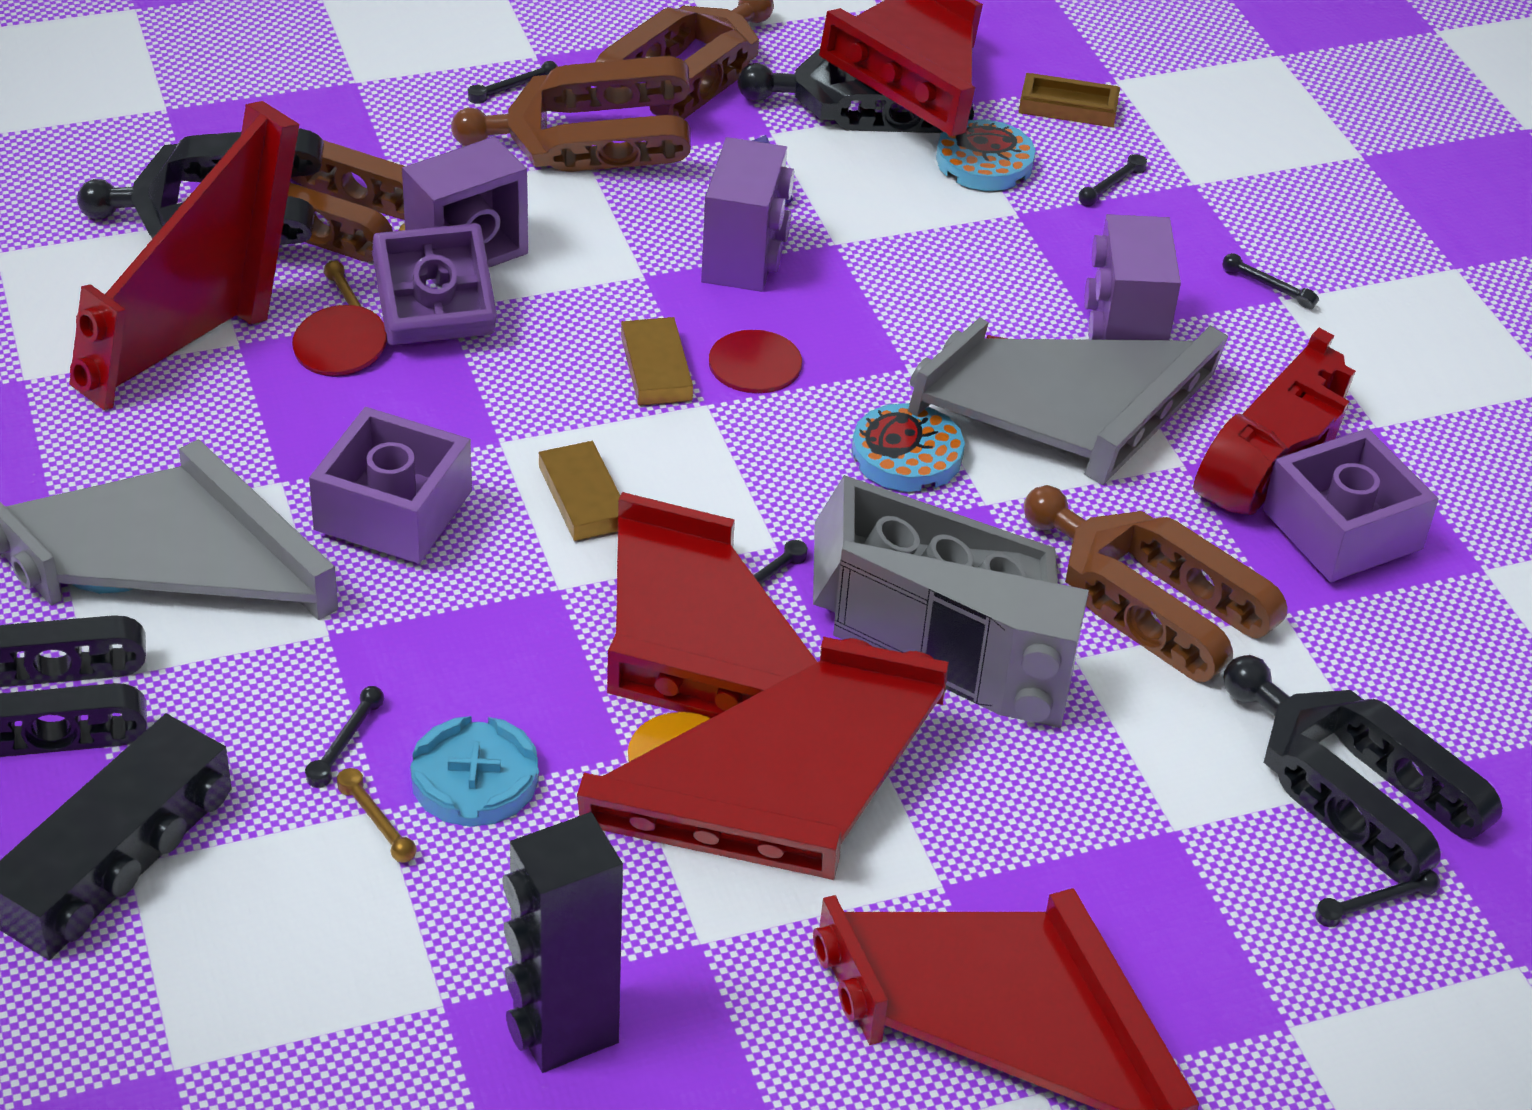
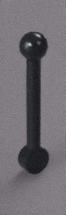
[468,61,558,104]
[1078,154,1147,206]
[1222,253,1319,310]
[753,540,808,584]
[305,686,384,788]
[1315,870,1440,927]

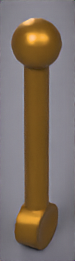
[324,260,362,307]
[337,768,417,863]

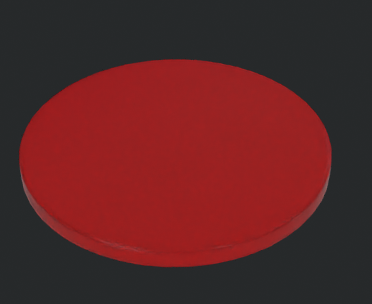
[292,305,387,376]
[709,330,802,393]

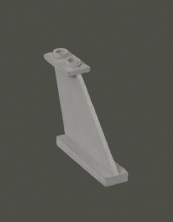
[908,317,1228,485]
[0,439,338,620]

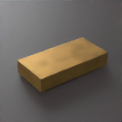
[1019,73,1120,128]
[621,317,693,406]
[538,440,620,541]

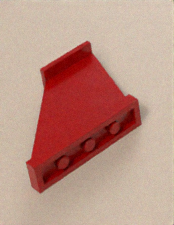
[819,0,983,136]
[69,101,300,410]
[607,492,817,718]
[577,637,949,880]
[813,888,1199,1110]

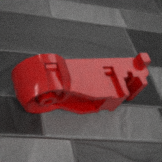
[1193,327,1356,515]

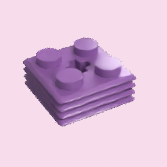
[372,223,497,345]

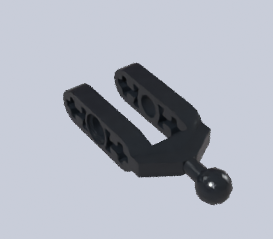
[737,49,974,133]
[77,128,324,245]
[0,615,147,757]
[1223,655,1503,883]

